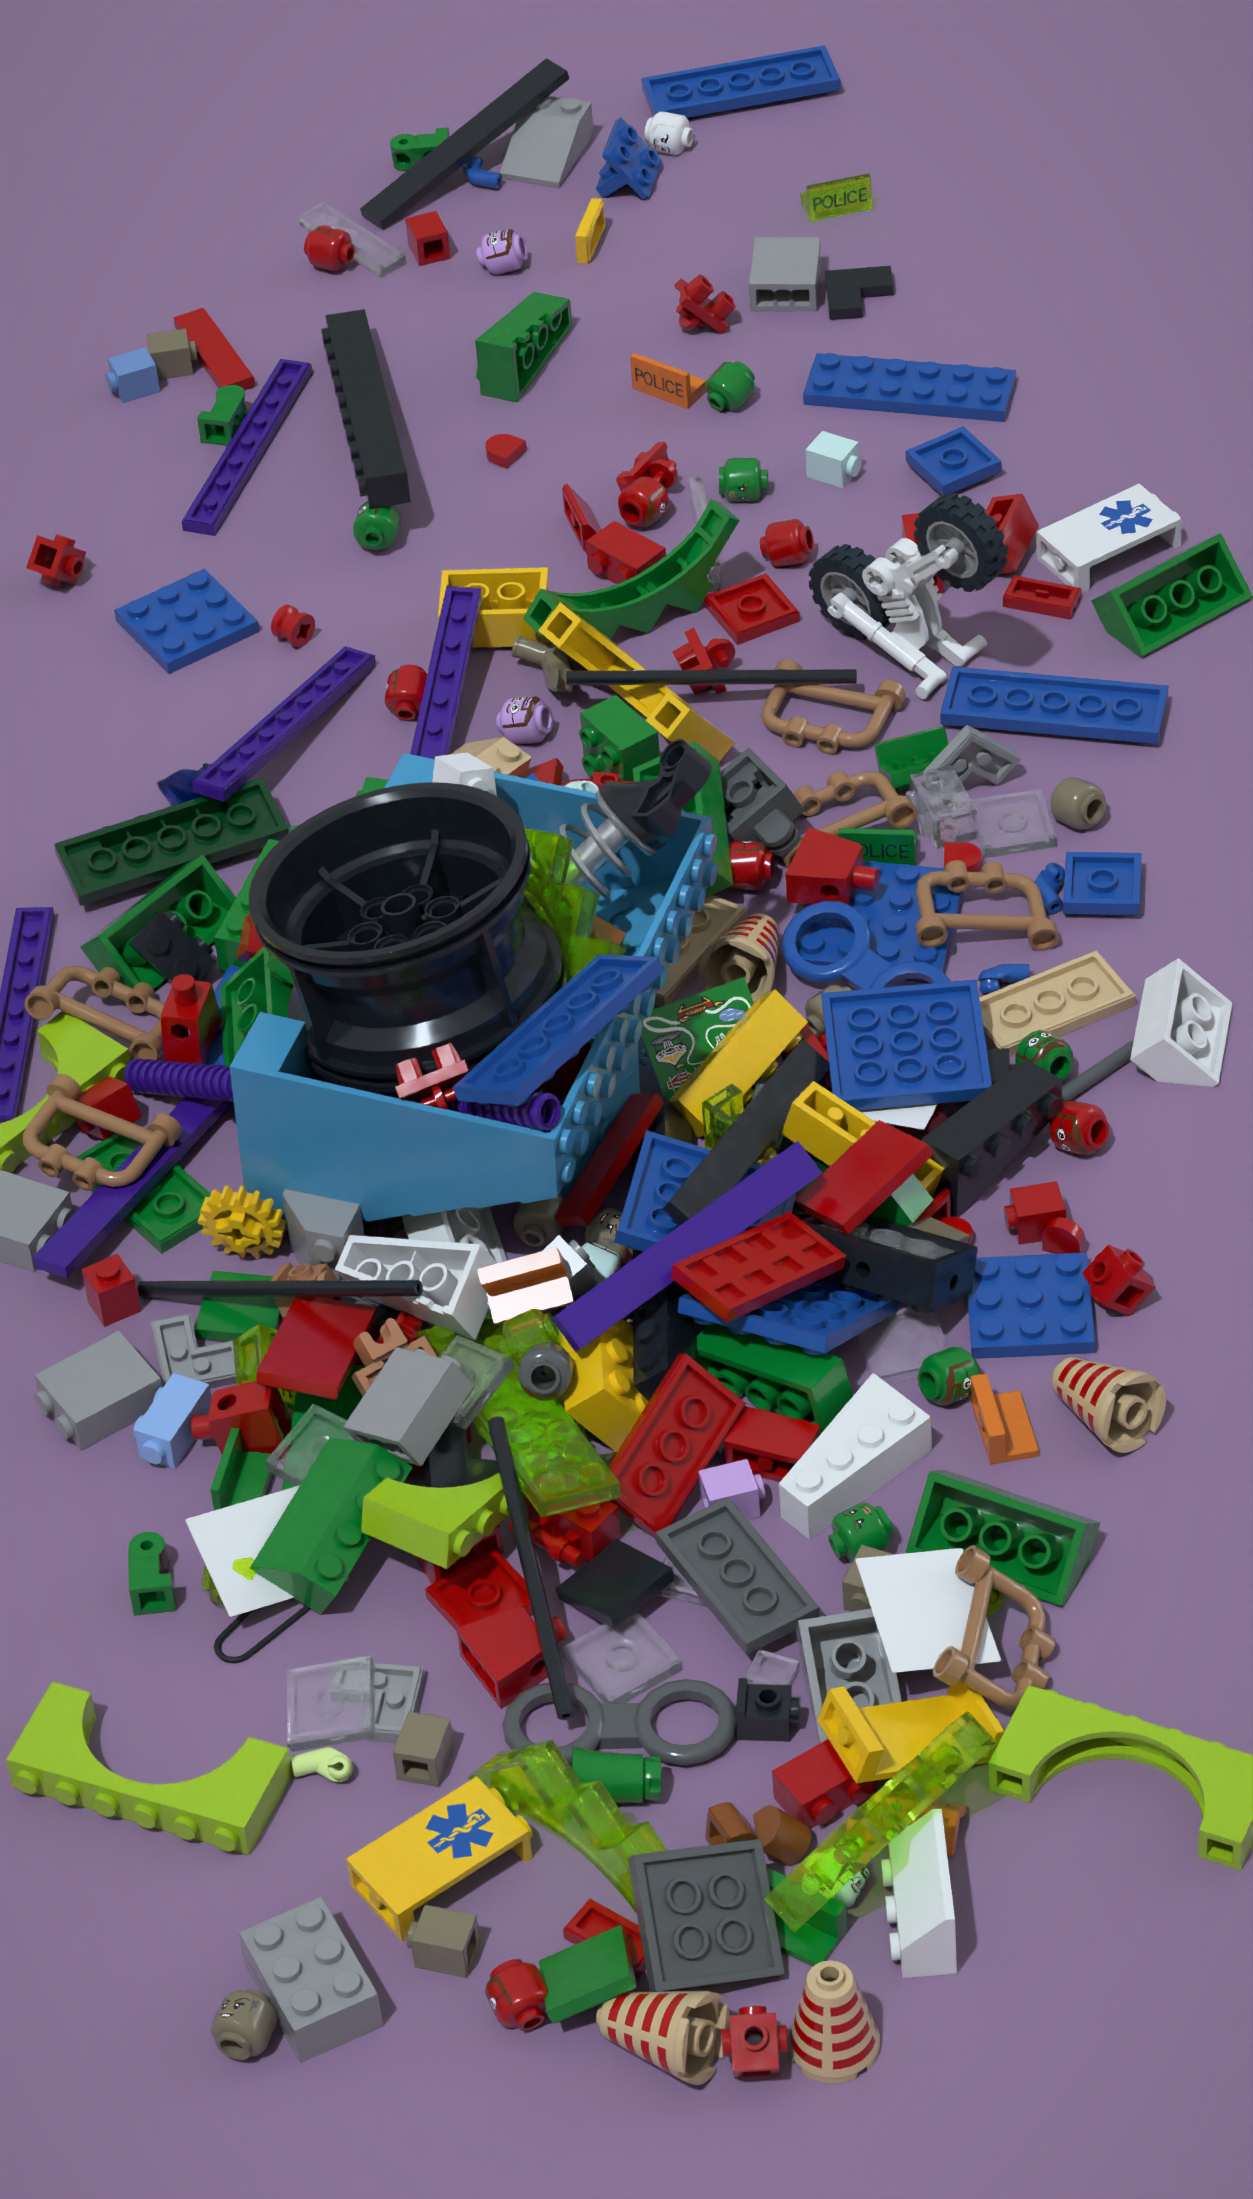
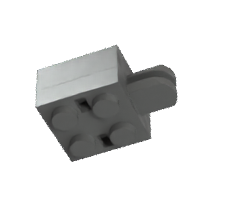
[720,748,805,856]

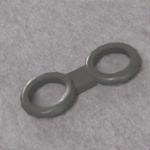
[502,1679,737,1768]

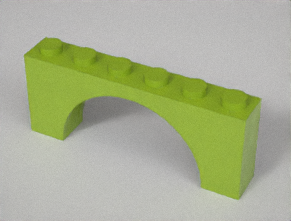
[0,1011,131,1173]
[361,1382,587,1569]
[6,1681,293,1855]
[988,1685,1253,1871]

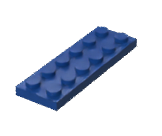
[641,45,841,118]
[803,353,1016,422]
[940,666,1169,744]
[453,954,664,1107]

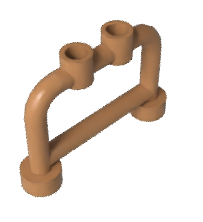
[761,659,906,754]
[781,771,917,868]
[915,860,1059,951]
[25,966,165,1060]
[23,1074,182,1191]
[933,1545,1056,1710]

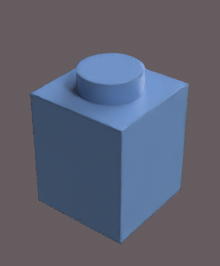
[105,347,160,403]

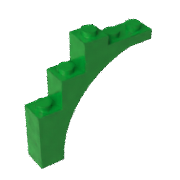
[523,499,740,640]

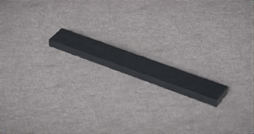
[360,58,570,230]
[663,1039,829,1225]

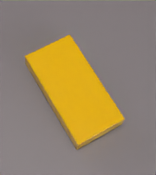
[575,198,606,264]

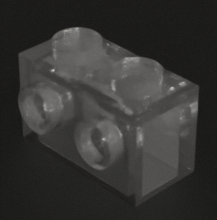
[905,765,977,849]

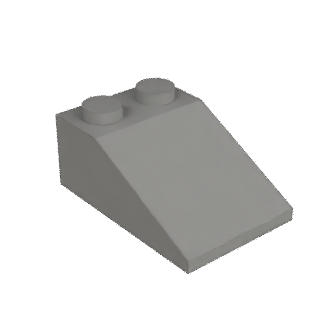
[500,96,594,188]
[796,1608,902,1744]

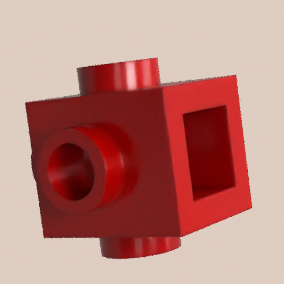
[26,534,86,587]
[1082,1244,1156,1316]
[721,2006,788,2078]

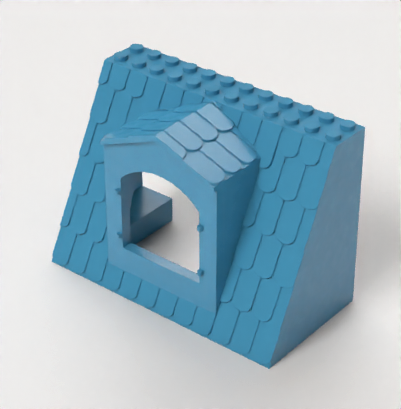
[230,753,718,1230]

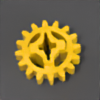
[198,1185,287,1259]

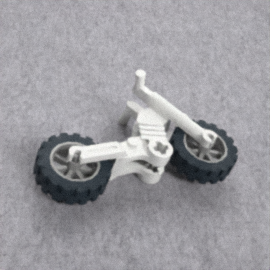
[809,493,1008,699]

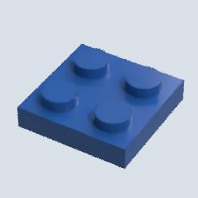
[906,426,1002,496]
[1063,852,1142,915]

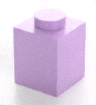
[699,1459,765,1520]

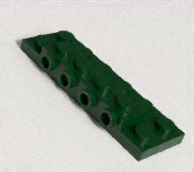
[54,777,289,906]

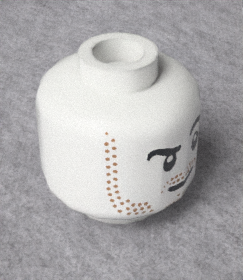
[644,111,694,156]

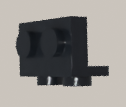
[129,910,217,983]

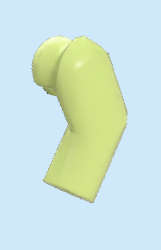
[290,1747,353,1782]

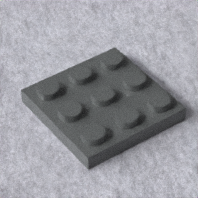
[628,1839,785,1992]

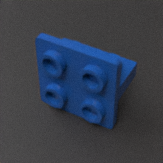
[596,117,662,200]

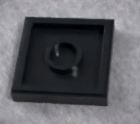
[555,1539,676,1629]

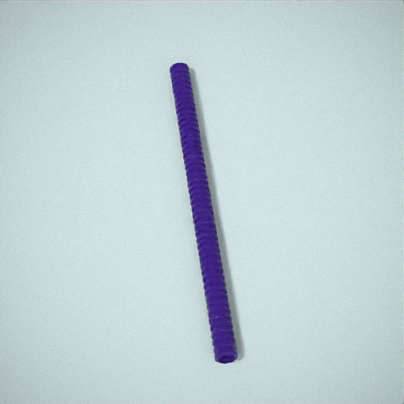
[124,1058,561,1130]

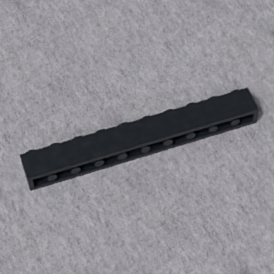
[321,309,411,509]
[632,1096,696,1401]

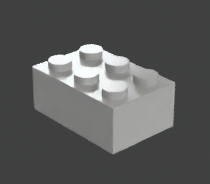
[239,1896,383,2063]

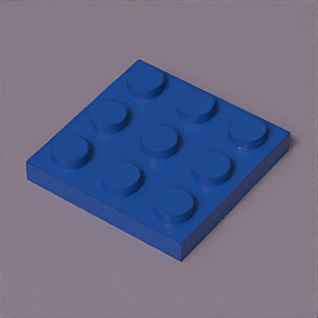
[114,569,260,674]
[967,1252,1095,1359]

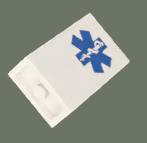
[1036,484,1183,593]

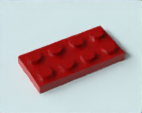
[670,1212,847,1322]

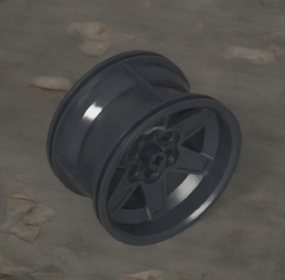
[249,782,567,1093]

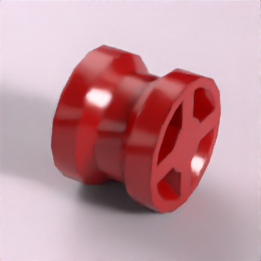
[271,604,316,648]

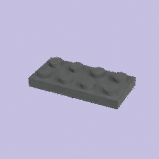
[656,1497,820,1655]

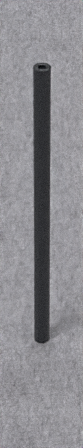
[566,669,857,685]
[137,1280,423,1297]
[487,1417,575,1720]

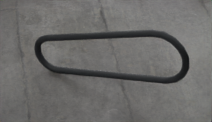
[214,1605,310,1663]

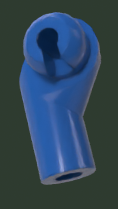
[463,156,502,189]
[1034,863,1065,914]
[977,964,1030,995]

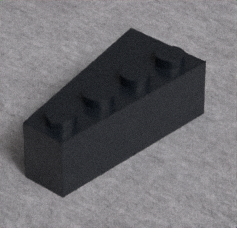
[922,1059,1063,1217]

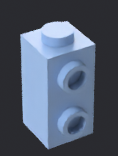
[133,1373,212,1469]

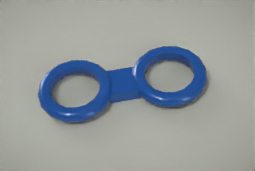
[781,901,952,990]

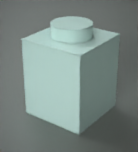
[805,431,862,489]

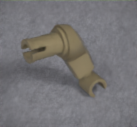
[512,635,573,692]

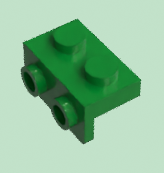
[874,726,948,790]

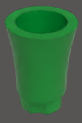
[571,1746,661,1809]

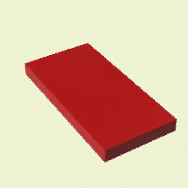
[256,1297,376,1399]
[594,1353,746,1539]

